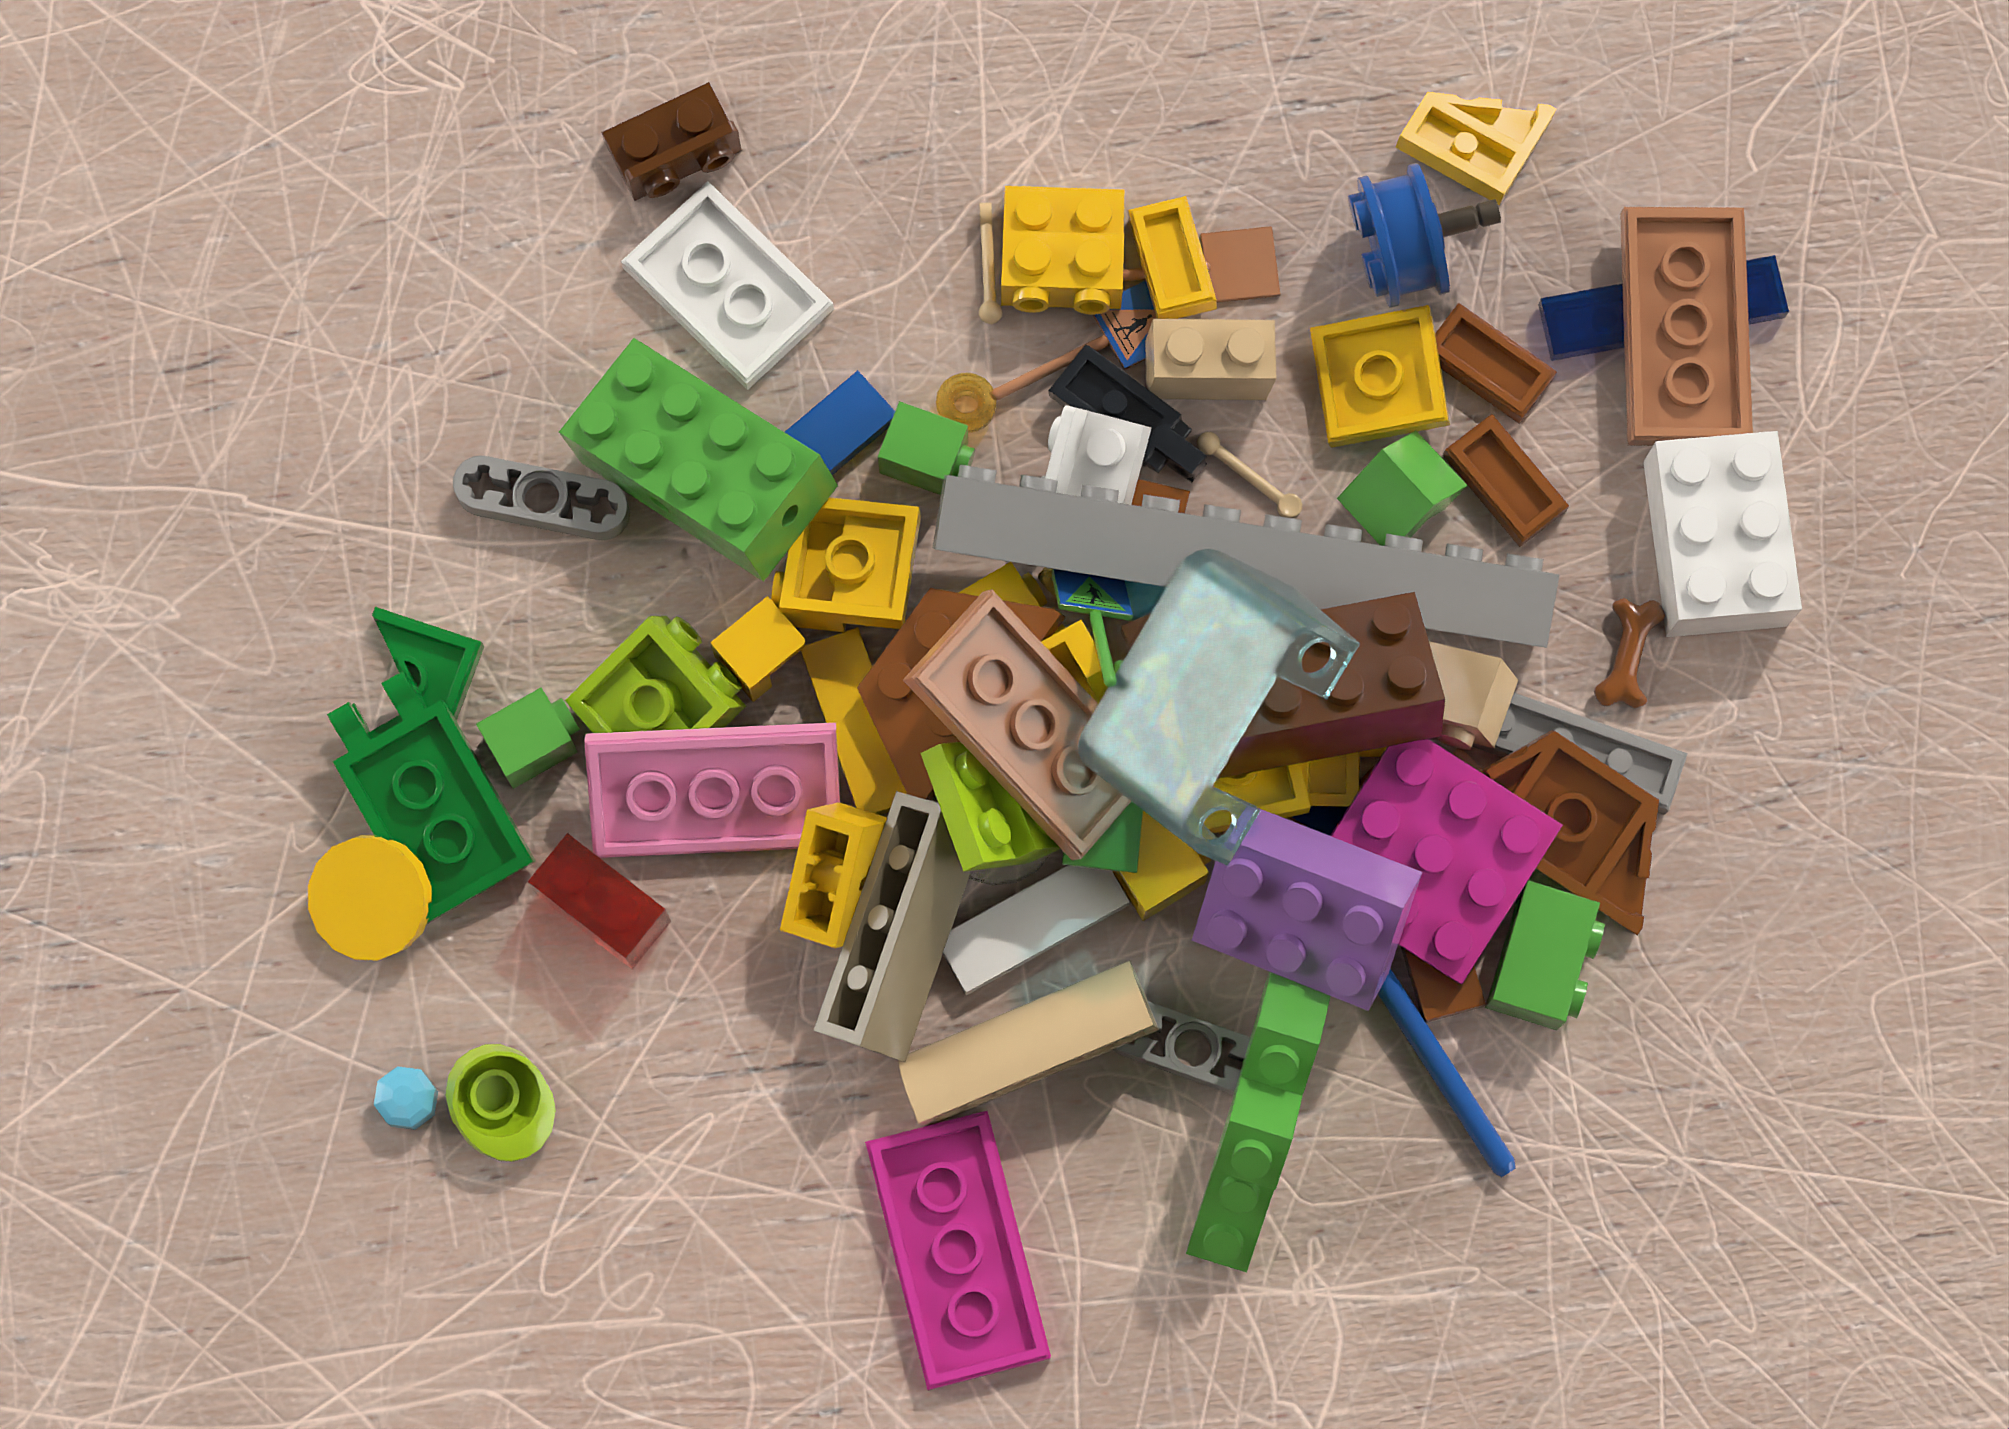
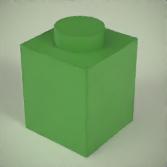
[878,401,975,495]
[476,687,580,789]

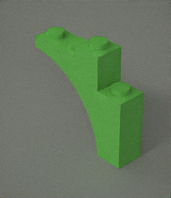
[1186,972,1331,1273]

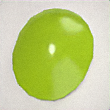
[445,1044,556,1162]

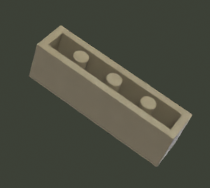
[814,791,971,1062]

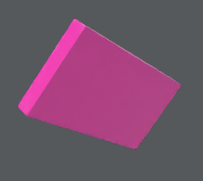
[865,1110,1051,1391]

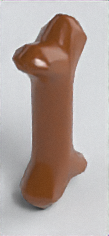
[1594,598,1665,709]

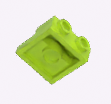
[565,616,746,733]
[920,742,1061,872]

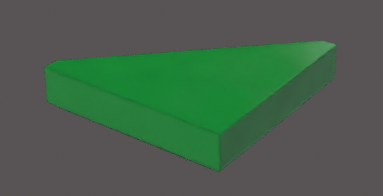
[372,607,484,722]

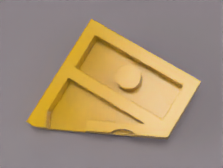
[1395,92,1557,205]

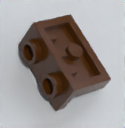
[601,82,742,201]

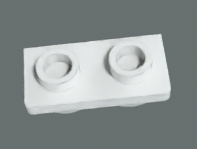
[1041,405,1151,505]

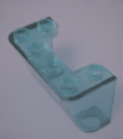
[1078,548,1360,866]

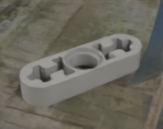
[453,456,630,540]
[1113,1001,1250,1095]

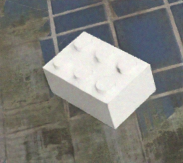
[1643,431,1802,637]

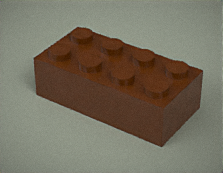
[1167,592,1445,783]

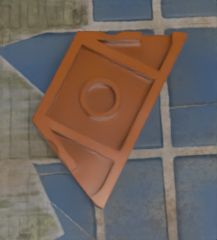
[857,588,1066,801]
[1479,730,1659,936]

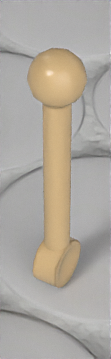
[979,202,1003,324]
[1197,432,1302,519]

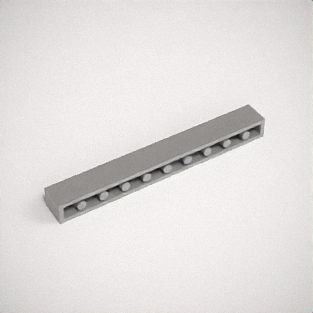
[932,465,1559,648]

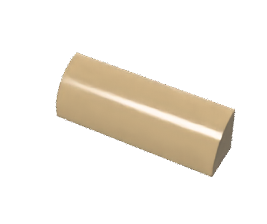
[898,960,1159,1126]

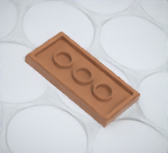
[1620,207,1753,446]
[903,589,1158,860]

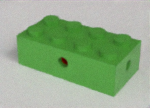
[559,338,838,582]

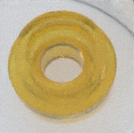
[936,373,996,433]

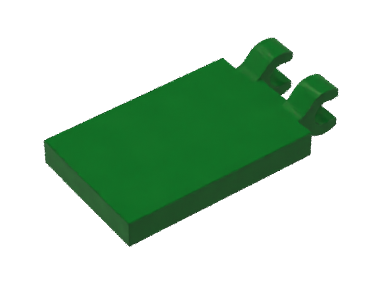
[327,671,536,924]

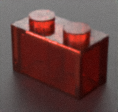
[528,833,671,970]

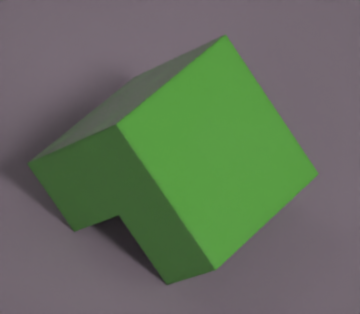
[1337,431,1468,546]

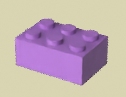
[1192,803,1423,1011]

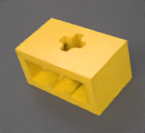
[780,802,887,949]

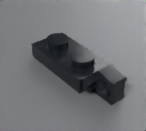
[1048,344,1207,483]

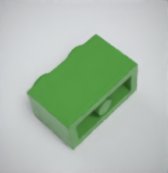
[1485,880,1605,1031]

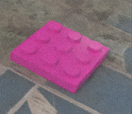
[1330,739,1563,984]

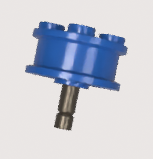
[1348,163,1501,308]

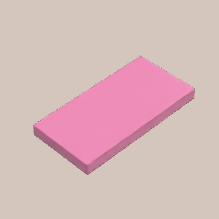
[584,723,840,858]

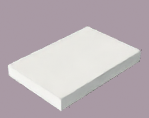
[621,181,834,390]

